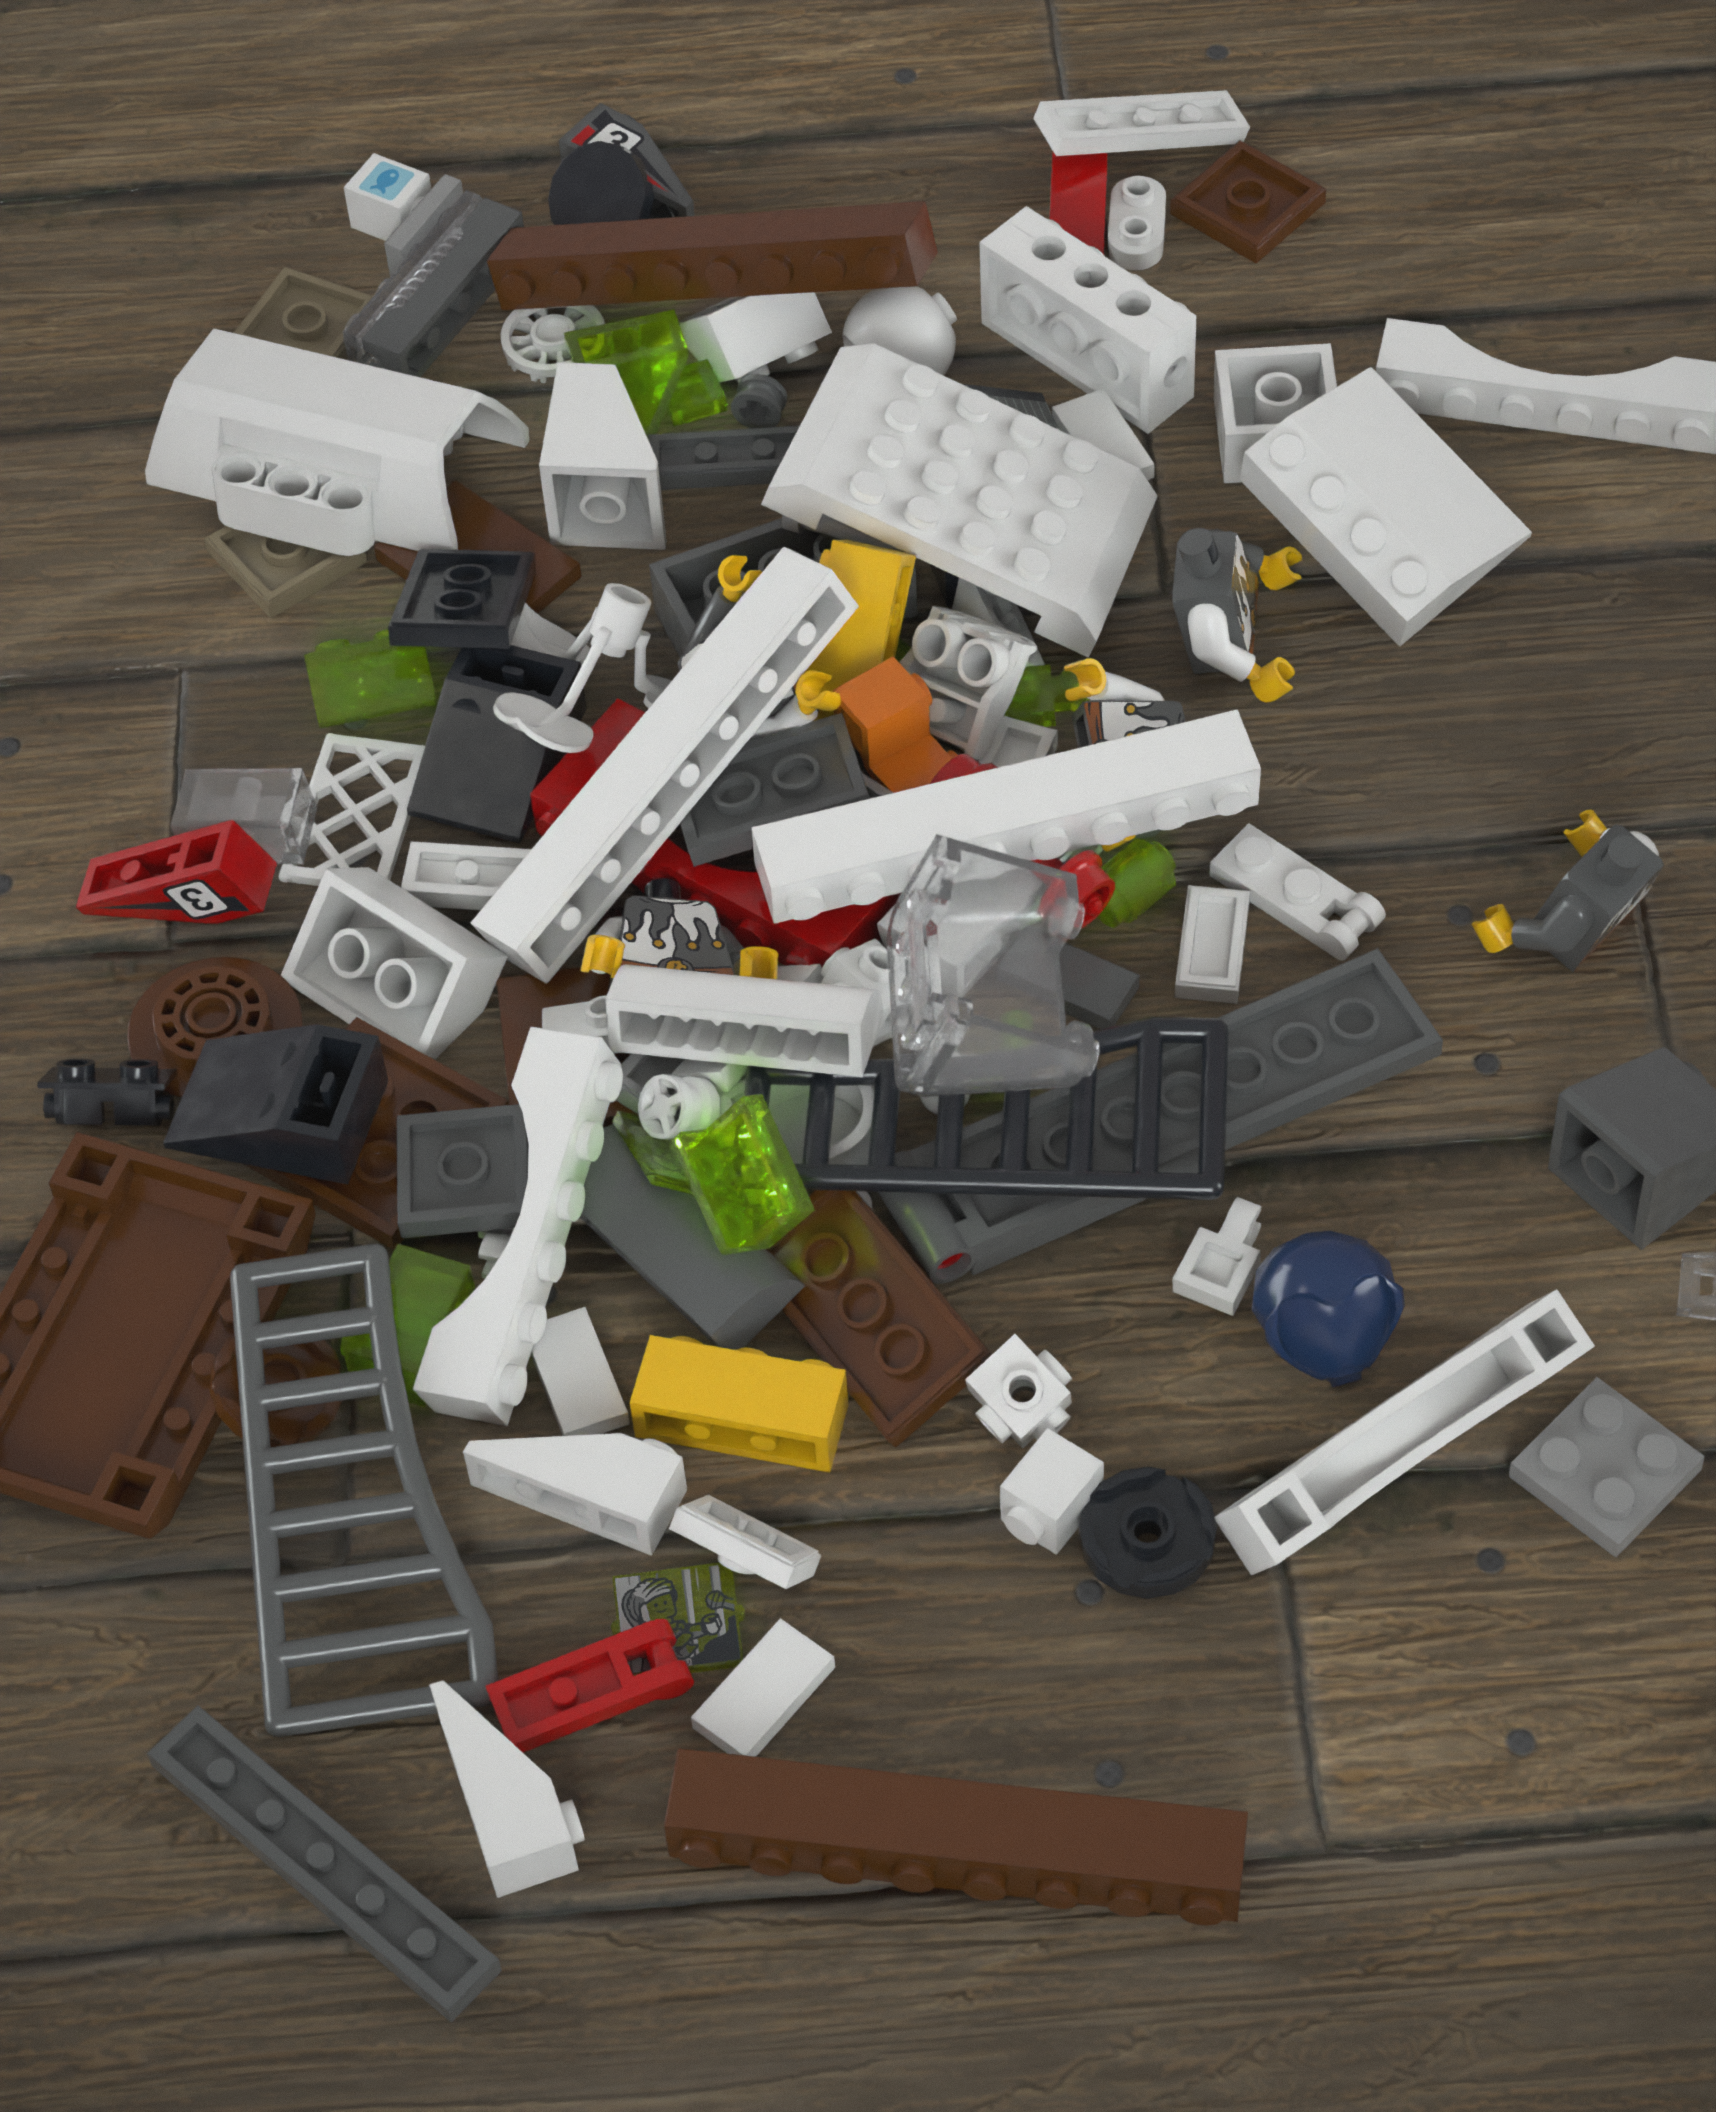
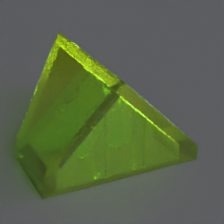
[564,309,689,438]

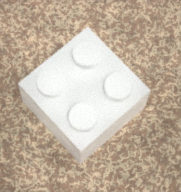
[1213,343,1337,483]

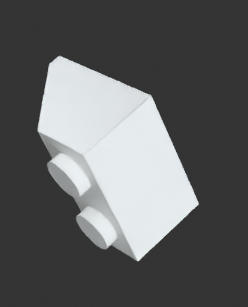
[672,292,832,385]

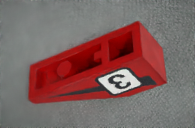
[76,819,277,924]

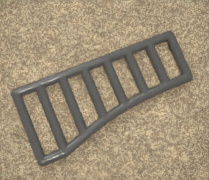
[230,1244,499,1737]

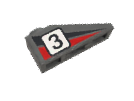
[559,103,695,219]

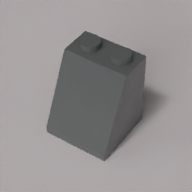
[1548,1046,1716,1250]

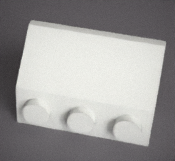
[281,867,508,1060]

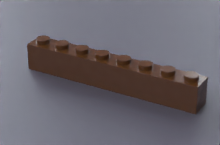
[487,201,938,310]
[664,1748,1248,1926]

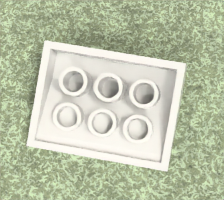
[1239,367,1532,647]

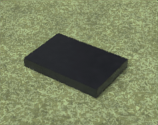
[388,549,536,649]

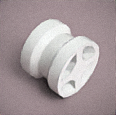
[638,1074,721,1141]

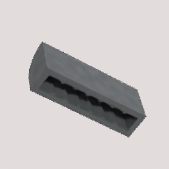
[580,1123,805,1350]

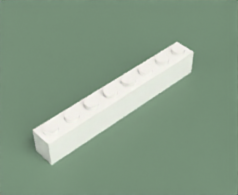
[471,547,859,984]
[751,709,1261,924]

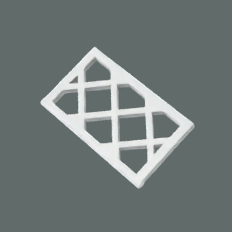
[278,733,425,886]

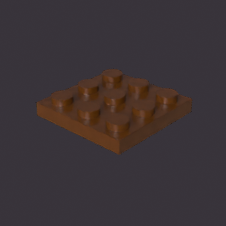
[244,1017,509,1251]

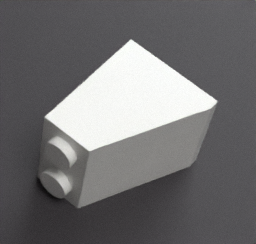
[539,362,667,550]

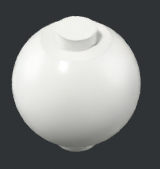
[833,286,957,376]

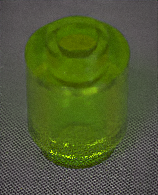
[1097,838,1176,928]

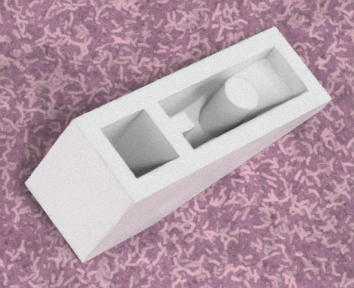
[463,1433,687,1556]
[429,1680,585,1898]

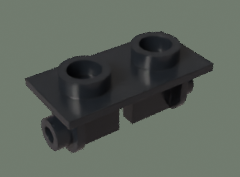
[37,1058,178,1126]

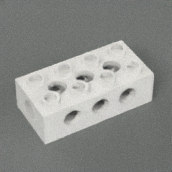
[979,206,1196,434]

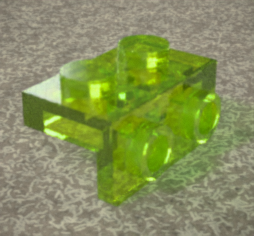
[671,1094,815,1255]

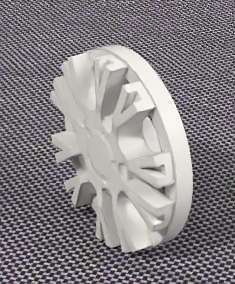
[500,305,606,383]

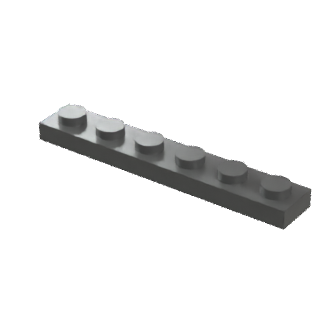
[147,1705,502,2023]

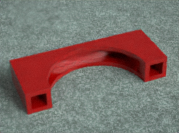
[530,698,907,968]

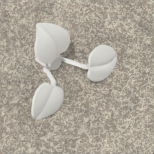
[493,583,671,753]

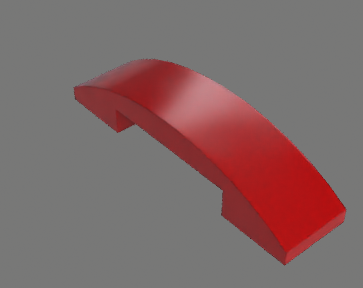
[1049,152,1108,255]

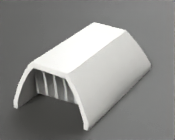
[145,329,529,556]

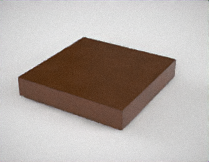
[1170,140,1326,264]

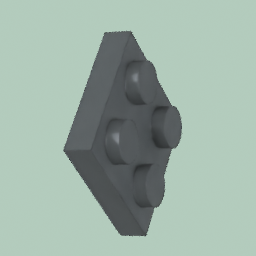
[397,1104,529,1238]

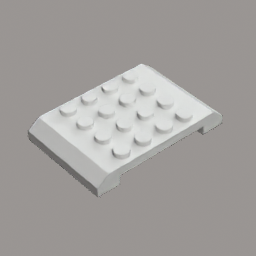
[761,343,1158,657]

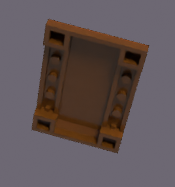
[0,1132,316,1539]

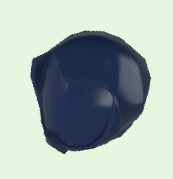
[1252,1231,1405,1388]

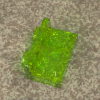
[304,629,437,729]

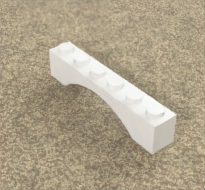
[1376,318,1716,454]
[413,1027,623,1426]
[1214,1289,1595,1575]

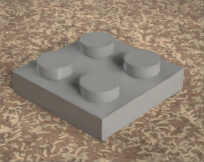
[1509,1377,1705,1558]

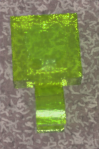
[1004,664,1092,727]

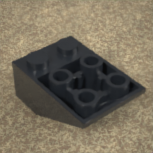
[407,645,587,844]
[163,1024,389,1185]

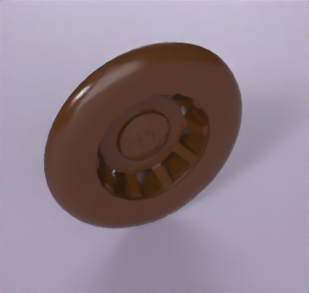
[127,957,302,1098]

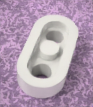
[1108,176,1166,270]

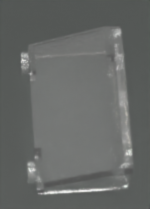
[887,834,1099,1097]

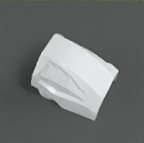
[900,606,1038,760]

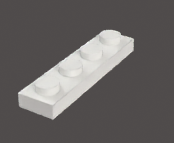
[1033,90,1250,156]

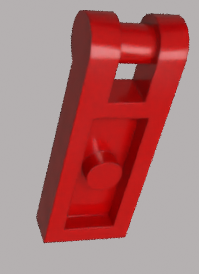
[485,1619,695,1752]

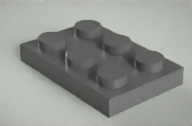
[680,713,870,867]

